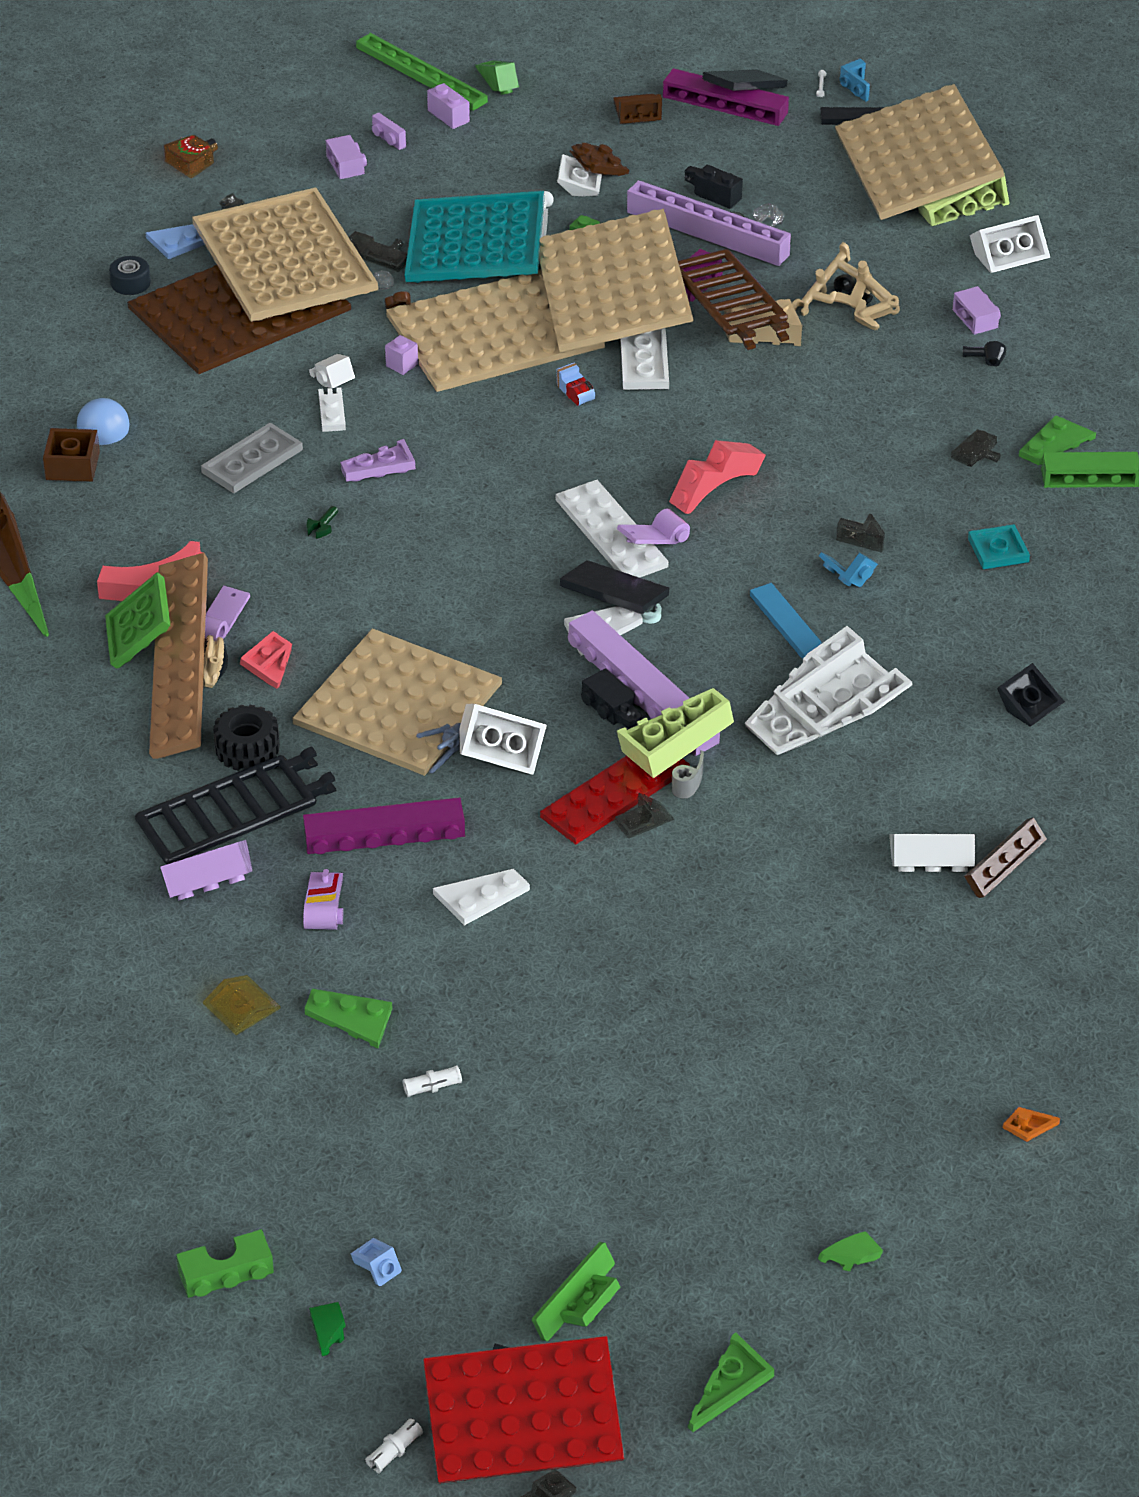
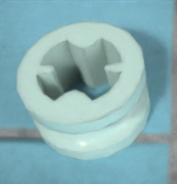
[641,603,662,624]

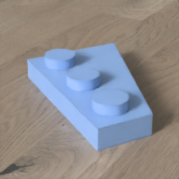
[146,224,205,259]

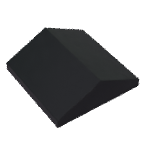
[997,663,1065,727]

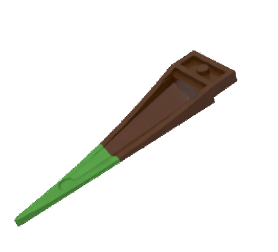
[0,492,49,637]

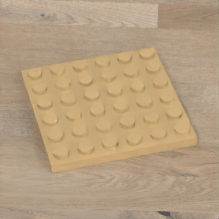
[293,628,502,776]

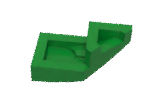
[309,1302,345,1357]

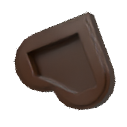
[385,291,411,309]

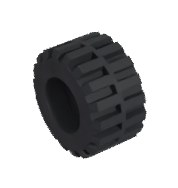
[213,705,280,771]

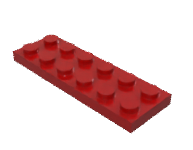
[540,755,690,845]

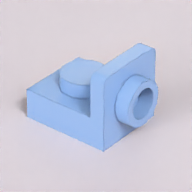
[350,1238,402,1286]

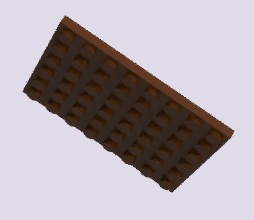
[127,265,351,374]

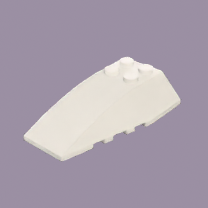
[745,626,912,755]

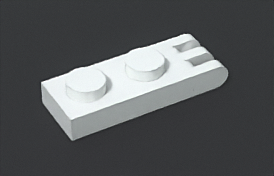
[318,387,346,432]

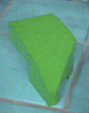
[818,1231,883,1271]

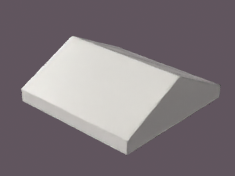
[557,154,602,196]

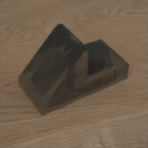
[836,513,885,553]
[615,793,674,839]

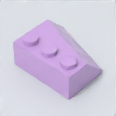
[161,840,252,901]

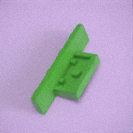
[532,1242,620,1341]

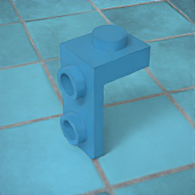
[840,59,870,102]
[819,552,878,587]

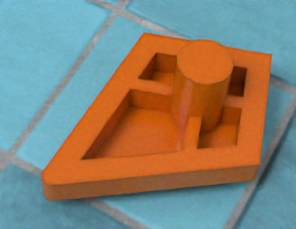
[1003,1107,1060,1142]

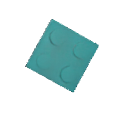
[968,524,1030,569]

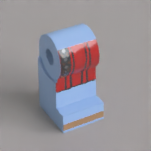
[556,362,595,406]

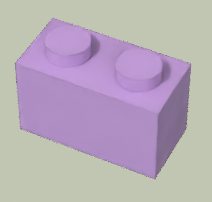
[427,83,470,129]
[326,135,367,179]
[953,286,1001,334]

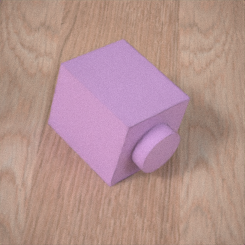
[385,335,418,375]

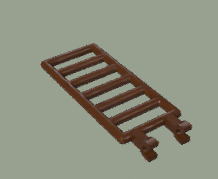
[678,249,789,350]

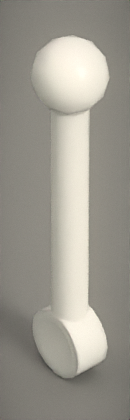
[816,70,826,97]

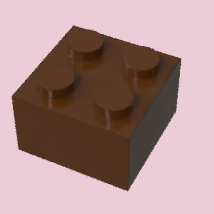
[43,428,100,482]

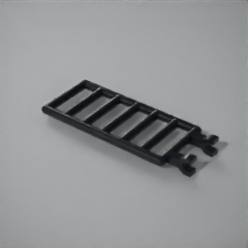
[135,746,336,864]

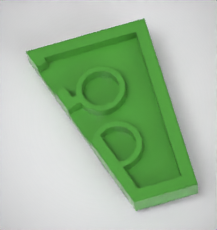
[1019,415,1096,465]
[305,989,392,1049]

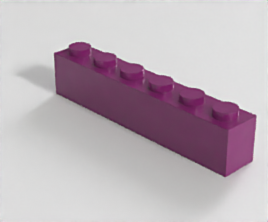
[663,68,789,126]
[303,797,465,854]

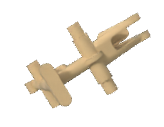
[792,242,900,330]

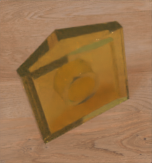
[203,975,281,1035]

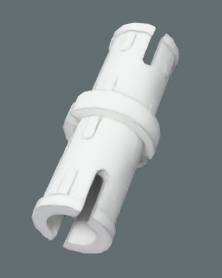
[402,1065,462,1097]
[366,1418,423,1473]

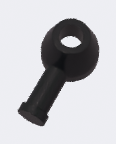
[834,274,873,305]
[963,341,1006,367]

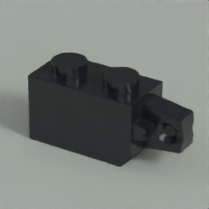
[684,165,743,209]
[581,668,641,729]

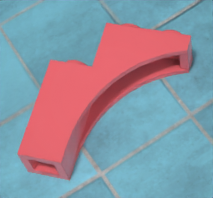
[669,440,766,514]
[97,541,204,601]

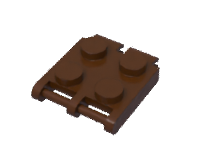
[570,142,629,176]

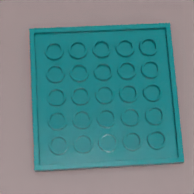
[405,191,545,283]

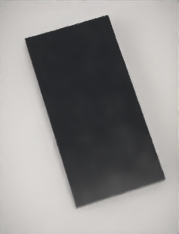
[702,69,788,91]
[560,560,669,614]

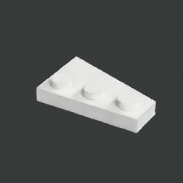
[433,869,530,925]

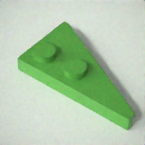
[688,1333,775,1432]

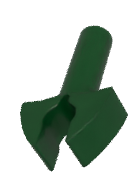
[307,506,338,539]

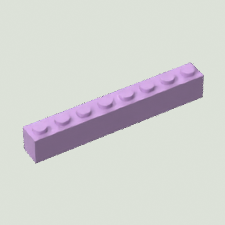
[627,180,791,266]
[568,610,720,756]

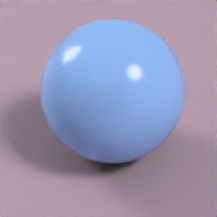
[77,398,129,445]

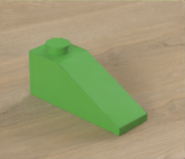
[475,60,519,94]

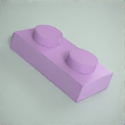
[372,113,406,150]

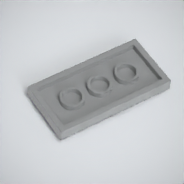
[201,423,303,493]

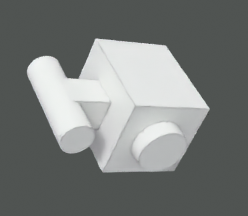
[309,354,355,388]

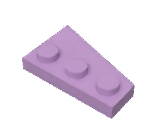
[341,439,416,482]

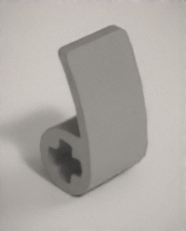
[672,750,704,798]

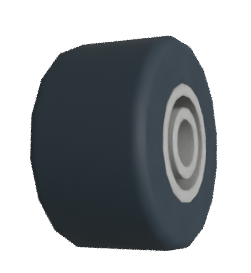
[109,256,151,295]

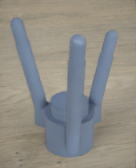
[416,723,461,773]

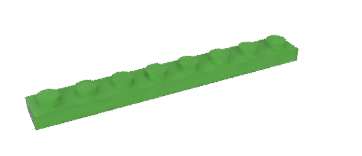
[356,33,488,111]

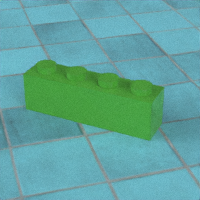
[1041,452,1139,488]

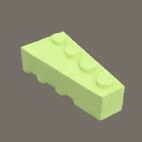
[918,174,1010,226]
[617,688,734,778]

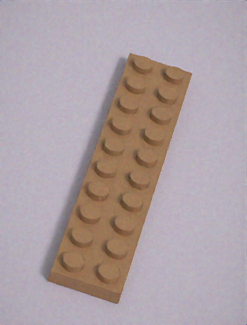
[149,553,208,759]

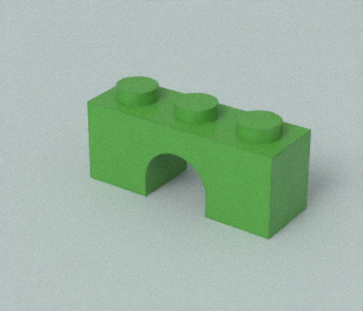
[176,1229,274,1298]

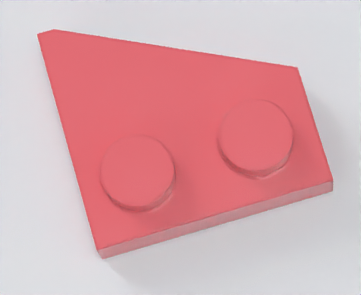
[240,631,292,689]

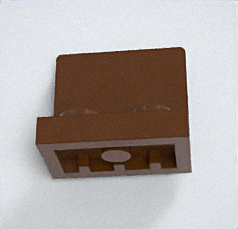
[613,94,662,124]

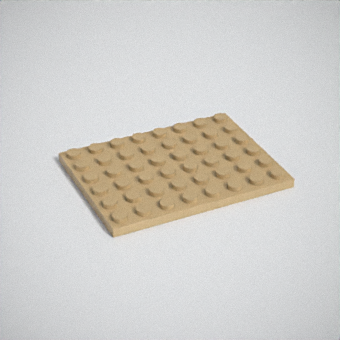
[835,84,1005,220]
[192,187,378,322]
[539,209,693,353]
[386,269,605,392]

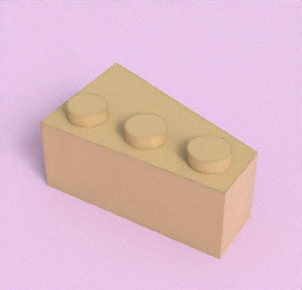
[724,299,802,346]

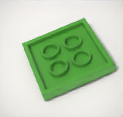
[105,572,171,668]

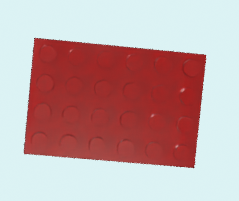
[423,1336,624,1484]

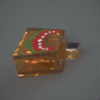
[164,135,218,178]

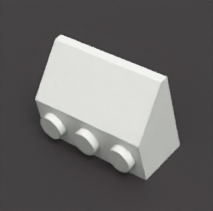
[970,215,1050,273]
[459,704,546,775]
[890,834,975,872]

